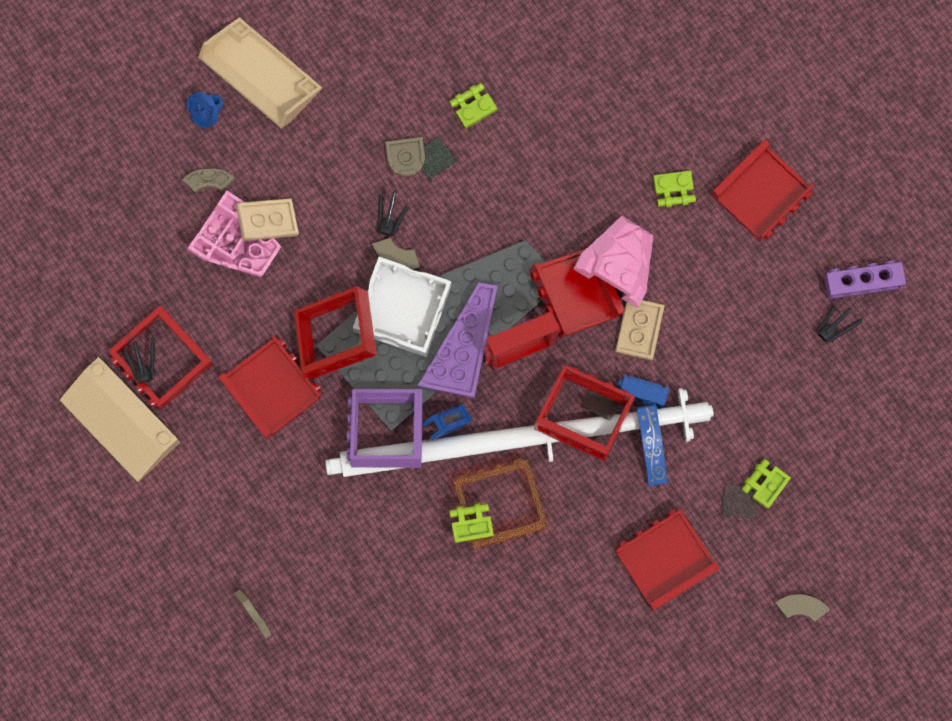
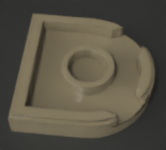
[385,137,425,177]

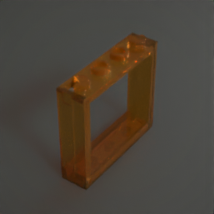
[454,458,548,550]

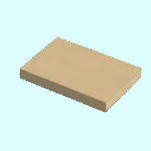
[236,199,299,241]
[615,300,665,361]

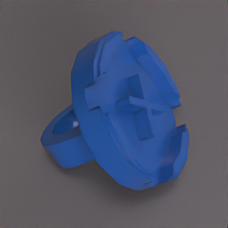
[187,91,224,128]

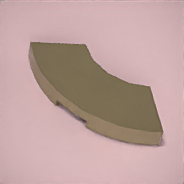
[182,168,236,193]
[372,238,420,270]
[234,590,271,639]
[775,594,830,622]

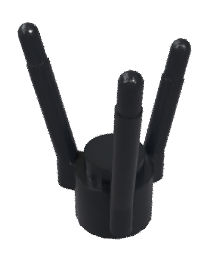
[377,190,408,236]
[817,306,863,343]
[125,337,156,383]

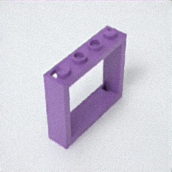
[347,389,423,468]

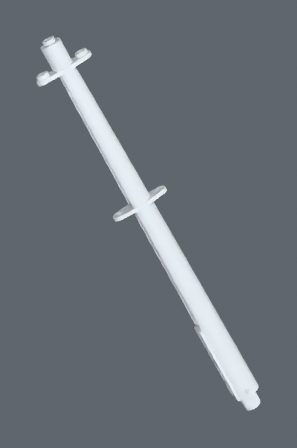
[325,388,713,477]

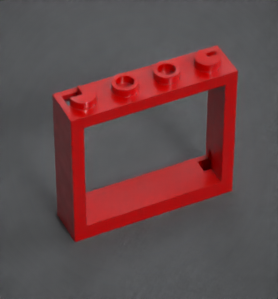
[294,286,377,379]
[108,306,213,410]
[484,311,560,370]
[534,365,635,462]

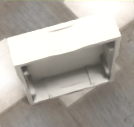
[353,257,451,357]

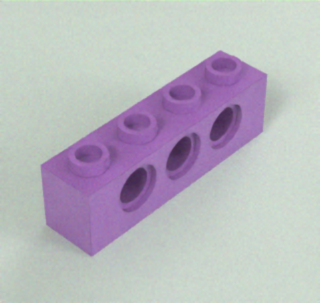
[824,261,906,299]

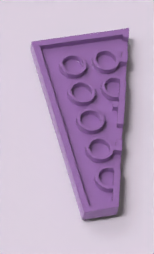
[418,282,498,398]

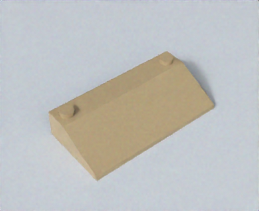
[198,17,322,129]
[60,357,181,482]

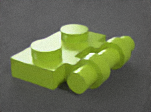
[449,83,497,129]
[653,171,696,208]
[741,459,791,509]
[449,503,494,543]

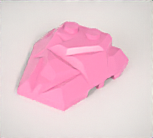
[187,191,281,277]
[573,216,653,308]

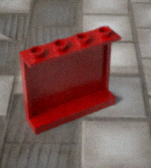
[711,139,815,242]
[530,244,625,339]
[218,335,321,440]
[615,508,720,611]

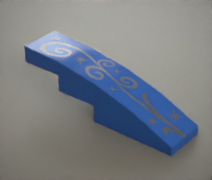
[637,404,668,486]

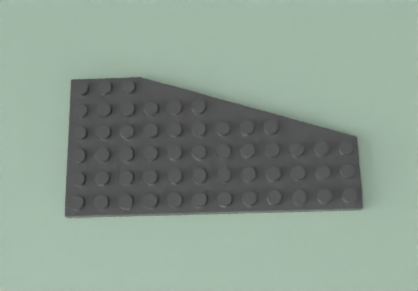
[316,240,545,432]

